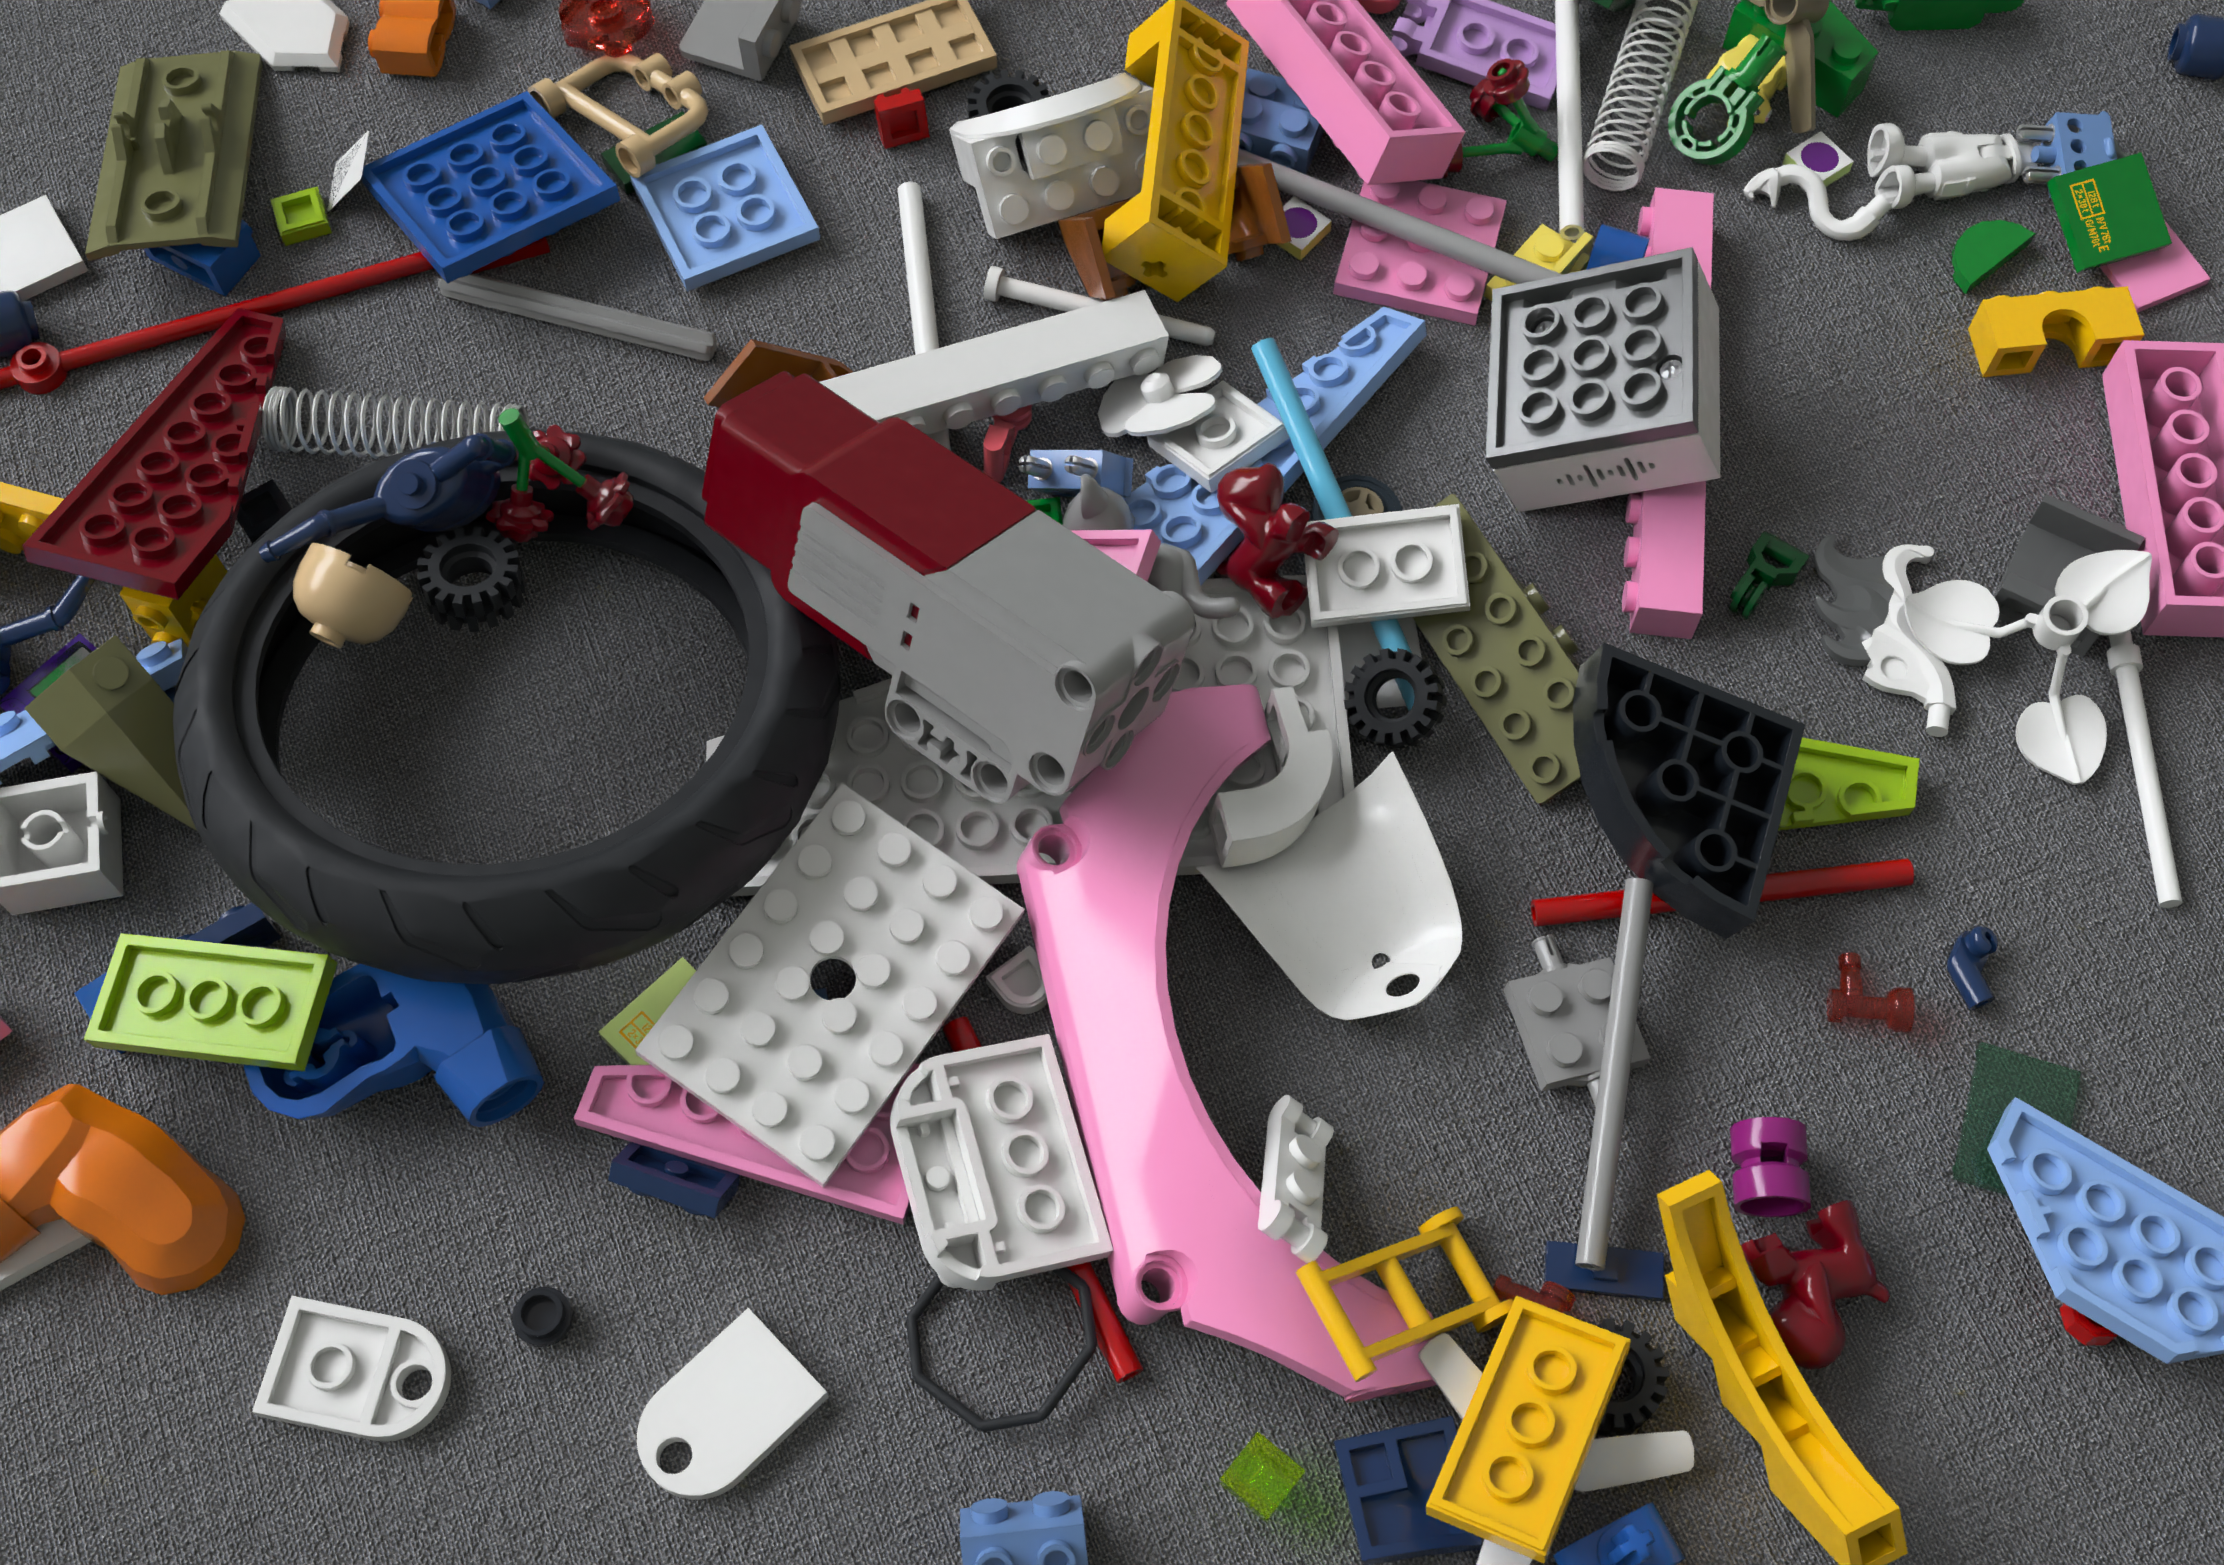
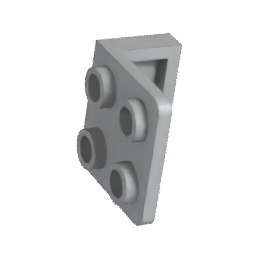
[679,0,801,81]

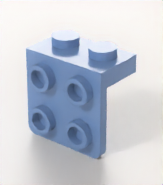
[960,1491,1088,1565]

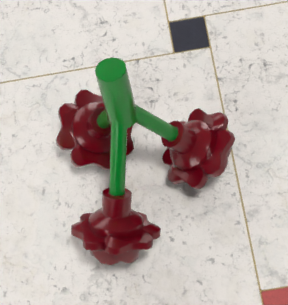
[486,408,634,542]

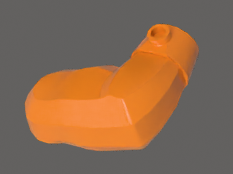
[0,1084,245,1295]

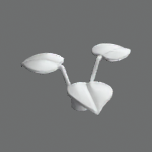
[1904,550,2152,785]

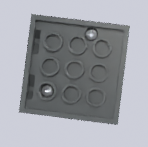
[1486,247,1720,512]

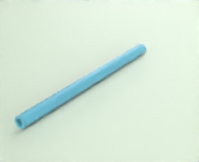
[1251,338,1415,711]

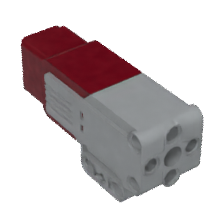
[702,371,1195,804]

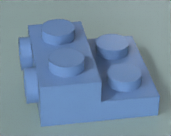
[1239,68,1325,174]

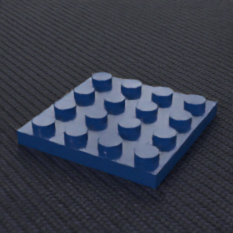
[361,91,621,284]

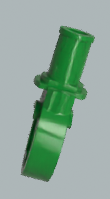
[1668,33,1787,165]

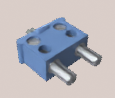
[1018,450,1133,497]

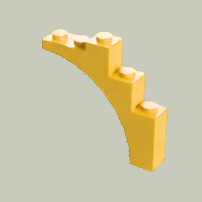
[1656,1170,1908,1565]

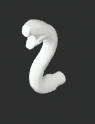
[1743,164,1892,241]

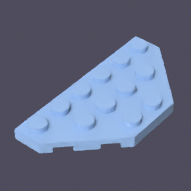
[1987,1097,2224,1364]

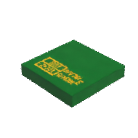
[2046,152,2172,273]

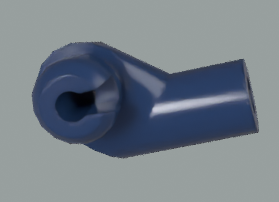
[1947,926,1998,1011]

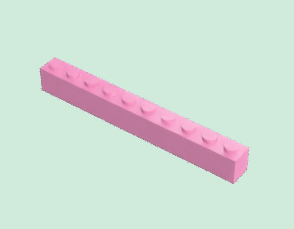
[1622,187,1714,639]

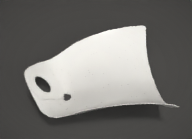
[1196,751,1463,1020]

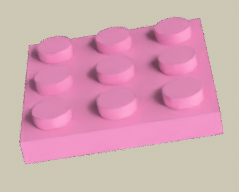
[1333,181,1507,326]

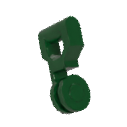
[1729,531,1810,620]

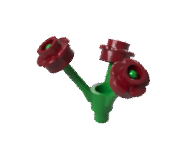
[1441,59,1558,179]

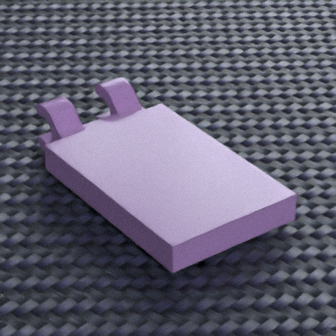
[1391,0,1557,111]

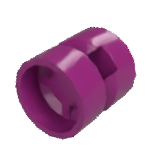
[1730,1117,1811,1218]

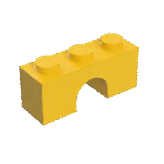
[1968,286,2144,377]

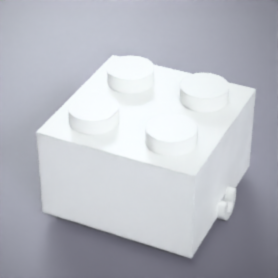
[0,771,123,915]

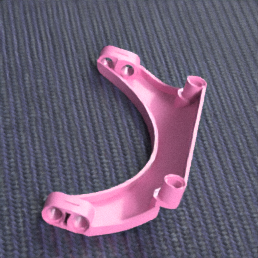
[1017,684,1437,1403]

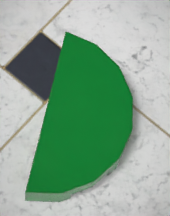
[1951,220,2035,295]

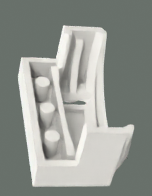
[949,73,1154,239]

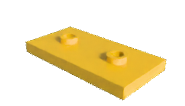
[1426,1295,1631,1564]

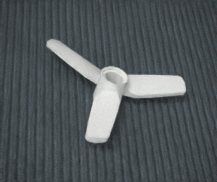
[1418,1333,1694,1565]

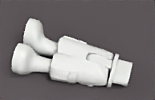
[1867,123,2037,209]

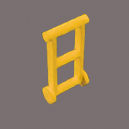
[1295,1206,1513,1382]

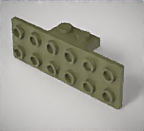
[1412,494,1581,805]

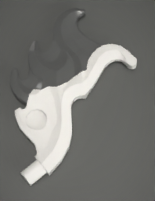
[1813,533,1956,737]

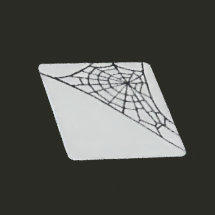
[327,130,369,212]

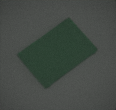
[1952,1042,2081,1196]

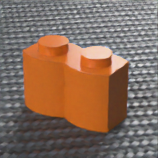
[368,0,456,77]

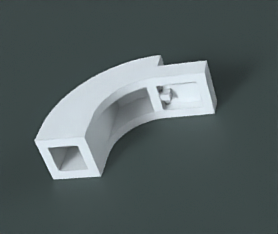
[1208,686,1333,868]

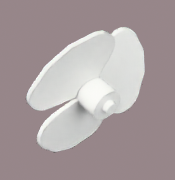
[1098,355,1223,438]

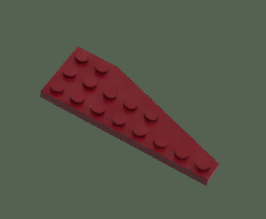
[23,308,286,600]

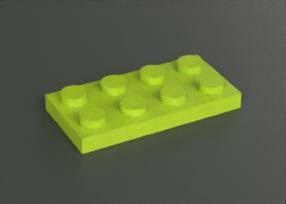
[83,933,338,1071]

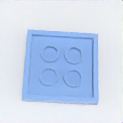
[630,125,821,292]

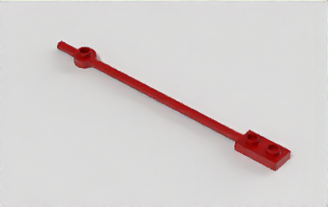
[0,237,550,394]

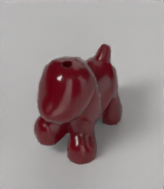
[1215,463,1339,619]
[1741,1200,1890,1370]

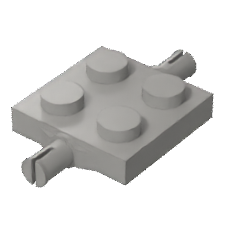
[1503,934,1651,1108]

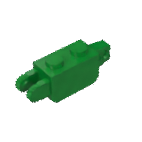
[1854,0,2024,31]

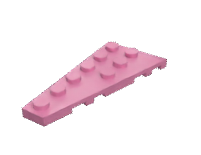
[574,1064,920,1225]

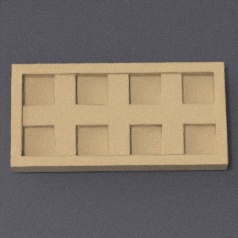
[789,0,997,125]

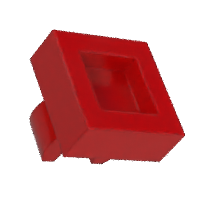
[874,88,930,149]

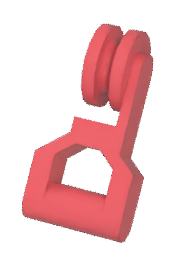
[983,405,1032,483]

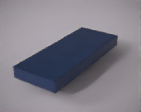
[1544,1240,1664,1301]

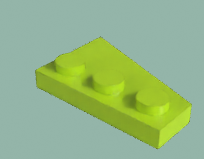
[1778,737,1920,831]

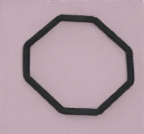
[906,1267,1098,1432]

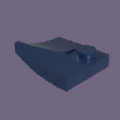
[1334,1416,1482,1565]

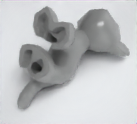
[1063,474,1240,619]

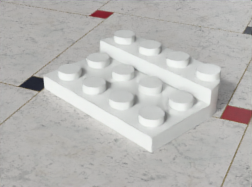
[890,1034,1114,1291]

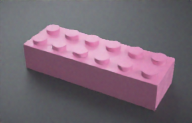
[1226,0,1465,185]
[2102,340,2224,638]

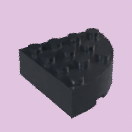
[1573,643,1806,939]

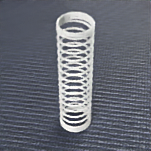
[1583,0,1698,191]
[262,386,530,459]

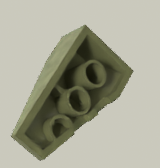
[24,635,198,832]

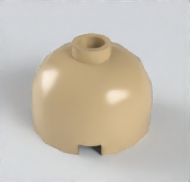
[293,543,413,649]

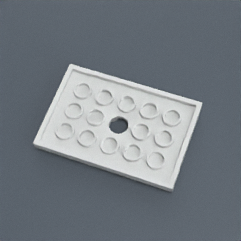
[635,783,1024,1188]

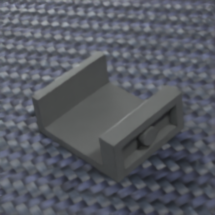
[1993,494,2145,657]

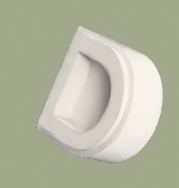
[986,945,1048,1014]

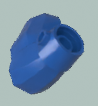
[244,964,544,1127]

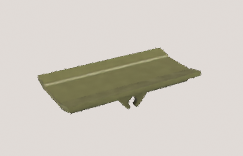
[85,50,263,262]

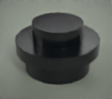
[512,1287,573,1347]

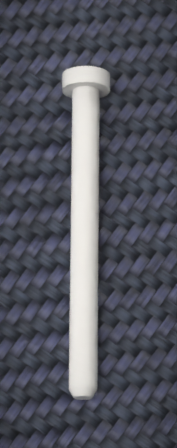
[983,266,1216,346]

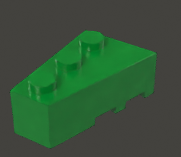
[1722,0,1878,118]

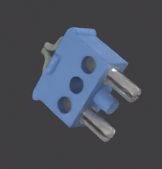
[2016,111,2130,198]

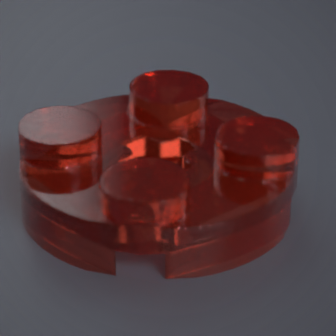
[559,0,655,57]

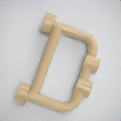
[527,53,708,178]

